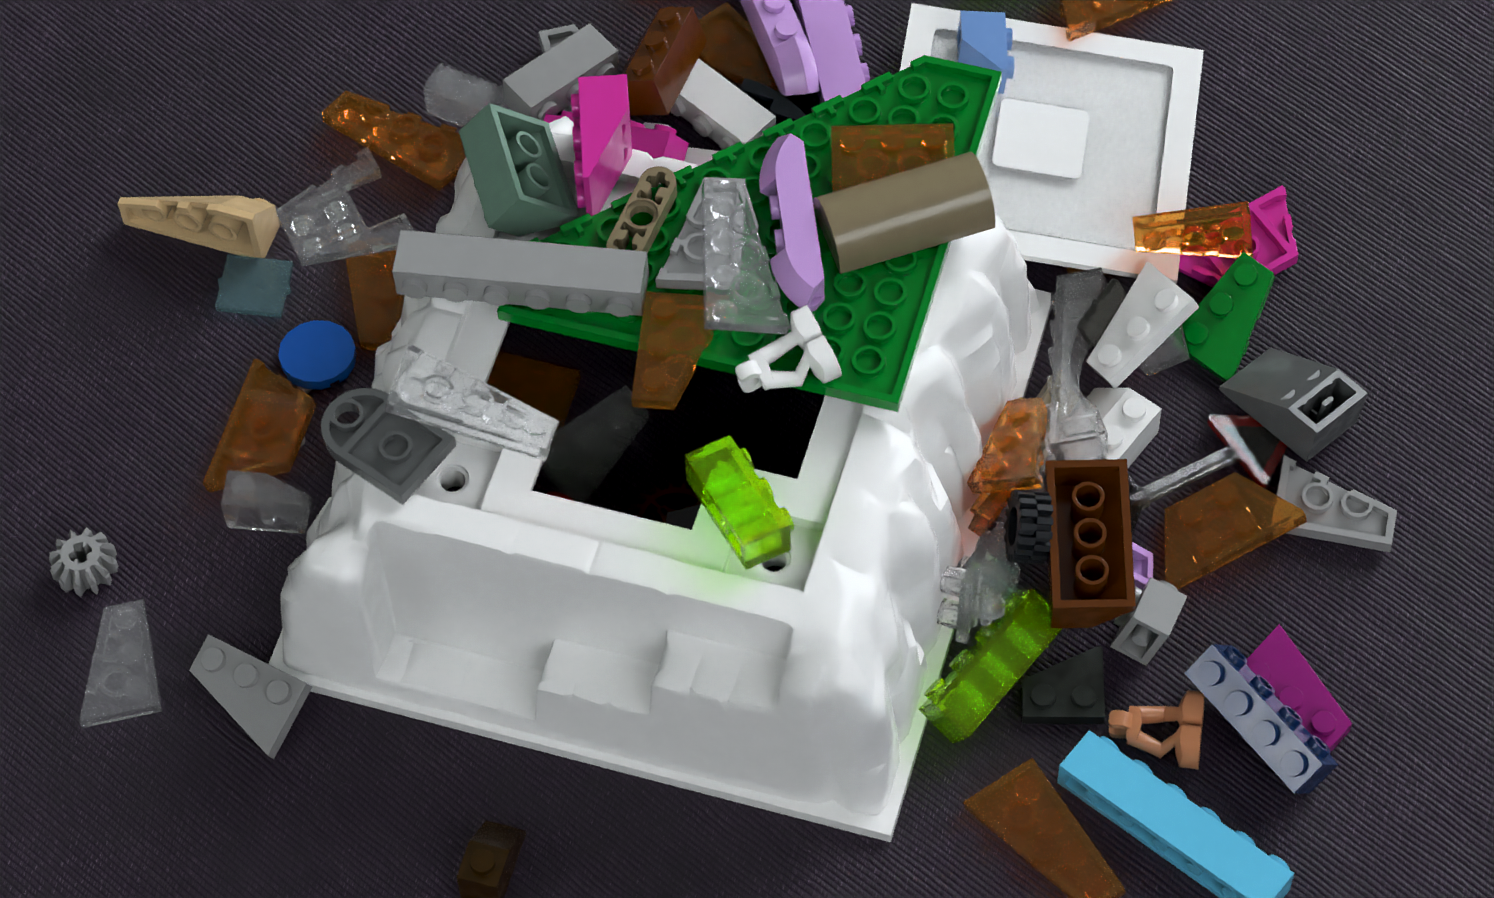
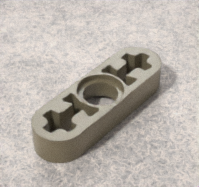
[606,166,677,254]

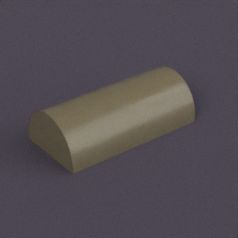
[813,152,996,274]

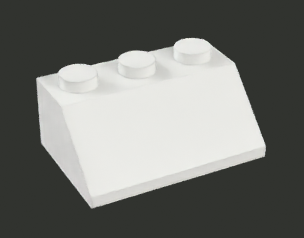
[1033,388,1162,483]

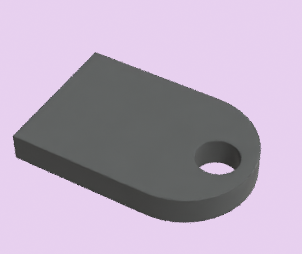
[321,388,456,505]

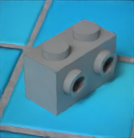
[1110,577,1187,665]

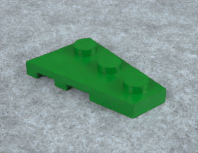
[1170,251,1275,383]

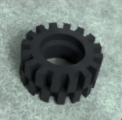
[1004,489,1054,565]

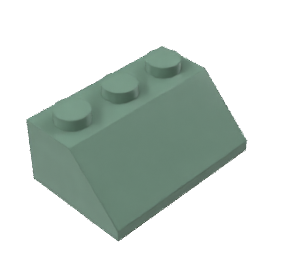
[459,103,579,237]

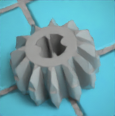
[49,527,118,598]

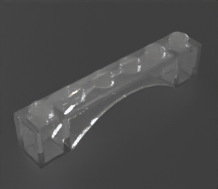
[1045,267,1112,460]

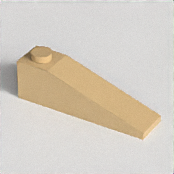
[118,195,280,262]

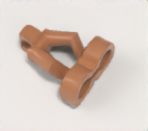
[1108,690,1205,769]

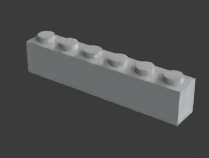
[392,230,649,317]

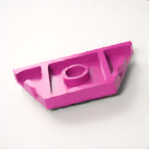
[1178,185,1298,288]

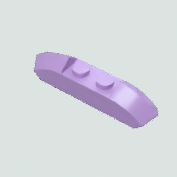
[740,0,821,96]
[759,133,825,311]

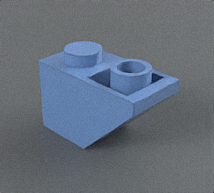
[957,11,1014,94]

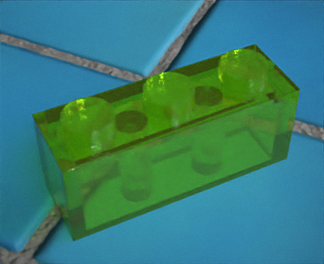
[685,435,794,570]

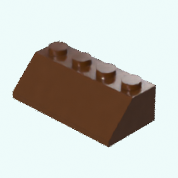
[1043,459,1136,628]

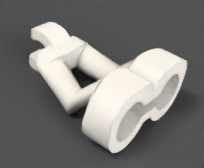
[735,305,842,393]

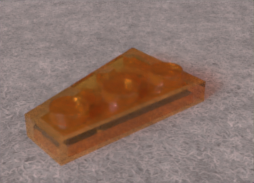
[831,123,954,192]
[343,241,405,351]
[967,397,1047,495]

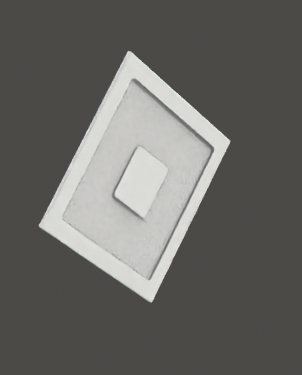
[900,3,1204,284]

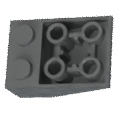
[1219,348,1368,462]

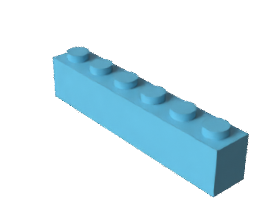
[1057,730,1294,898]

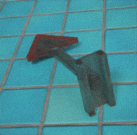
[1128,415,1288,536]

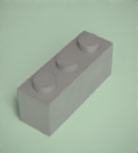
[503,23,618,121]

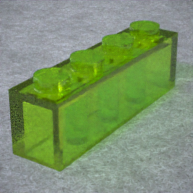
[918,589,1063,744]

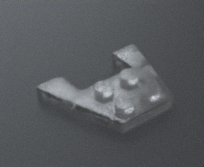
[276,147,414,266]

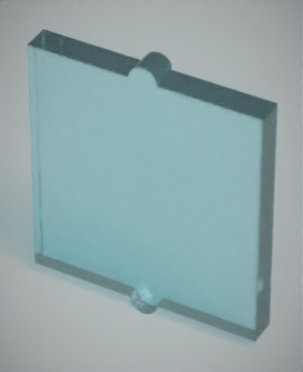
[215,255,294,318]

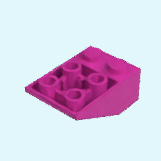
[571,74,632,216]

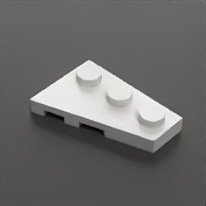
[1086,260,1199,389]

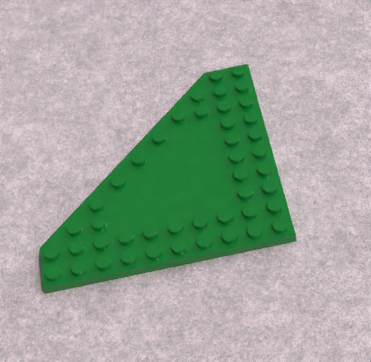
[497,55,1002,412]

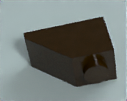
[456,820,526,898]

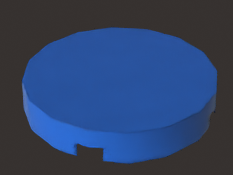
[278,320,357,390]

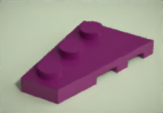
[1246,624,1352,754]

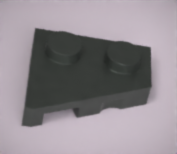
[1021,647,1105,724]

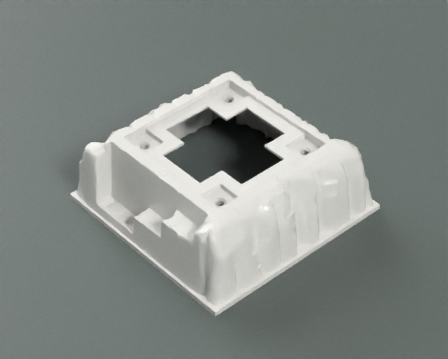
[268,116,1054,842]

